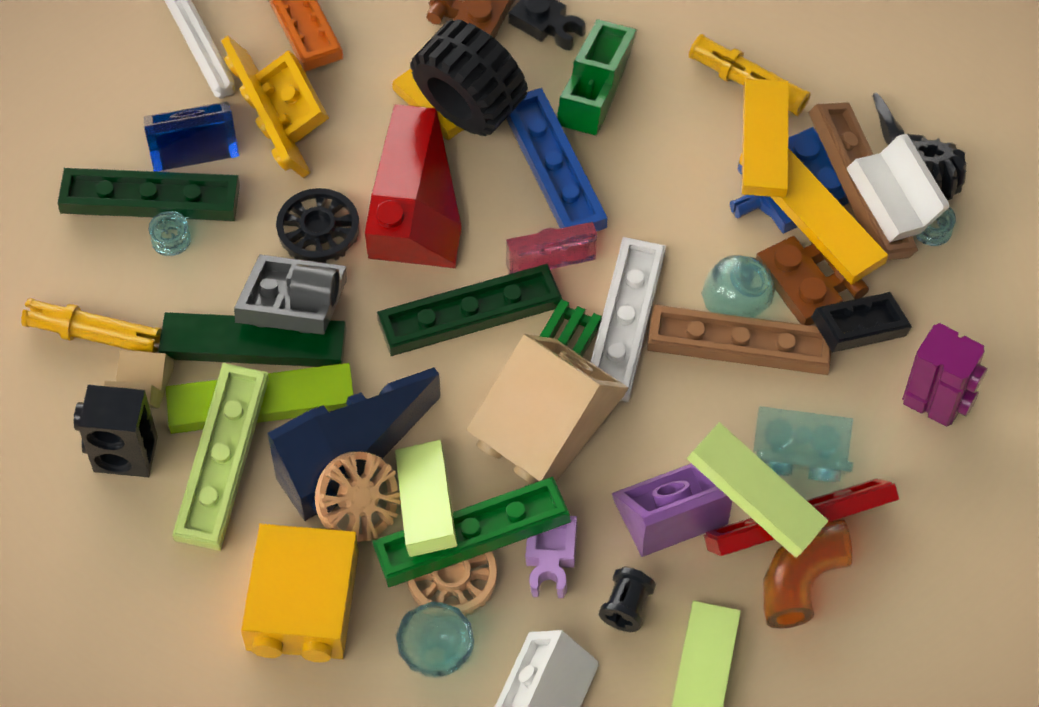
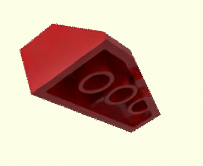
[365,104,462,268]

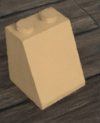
[466,334,629,484]

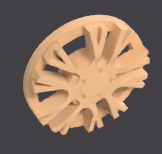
[315,451,401,542]
[407,551,497,618]

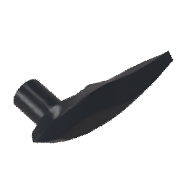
[872,92,925,145]

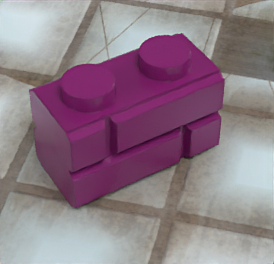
[902,323,988,427]

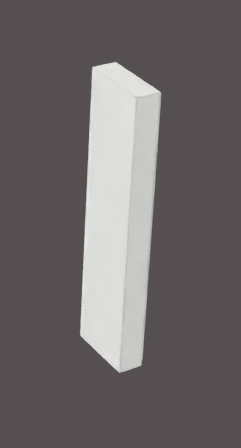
[591,237,666,402]

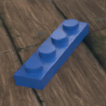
[506,88,608,241]

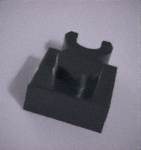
[509,0,586,51]

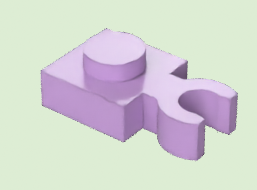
[525,516,578,598]

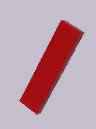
[703,478,900,556]

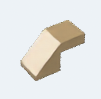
[104,349,174,409]

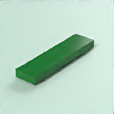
[372,477,571,588]

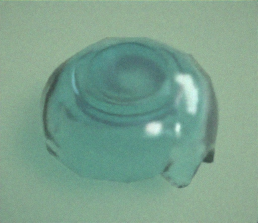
[701,255,776,318]
[396,601,475,678]

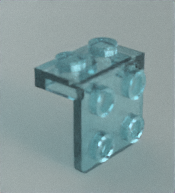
[753,406,853,483]

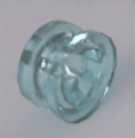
[915,207,956,246]
[148,211,191,256]

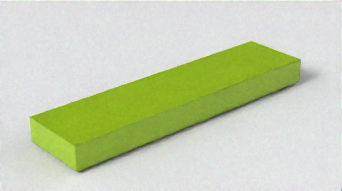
[165,363,354,434]

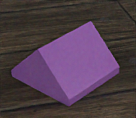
[612,463,733,557]

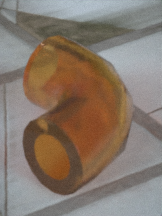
[763,519,852,629]

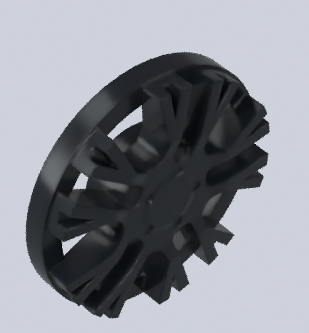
[276,188,359,263]

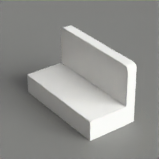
[846,134,949,243]
[495,630,599,707]

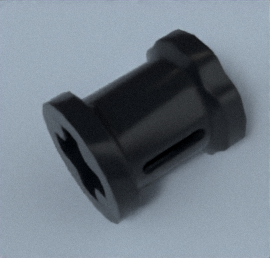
[598,567,656,632]

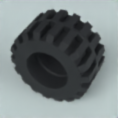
[410,19,528,136]

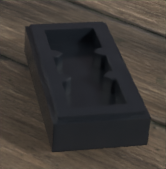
[811,292,912,353]

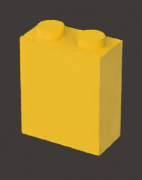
[241,523,359,662]

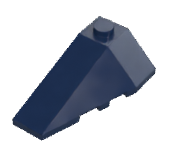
[268,367,440,521]

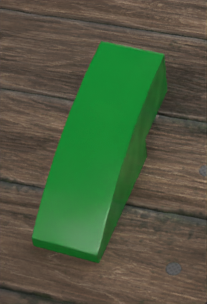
[557,19,637,136]

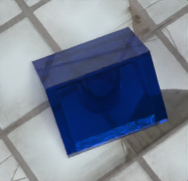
[144,101,239,172]

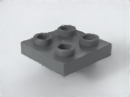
[234,254,347,335]

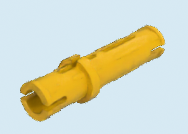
[688,34,811,117]
[21,298,162,353]

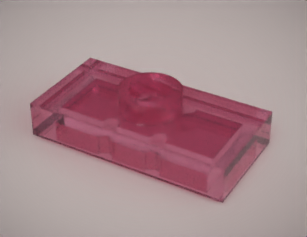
[506,222,597,274]

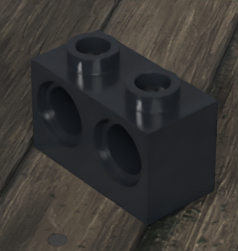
[74,385,158,478]

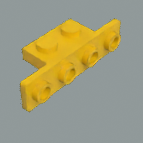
[221,35,329,178]

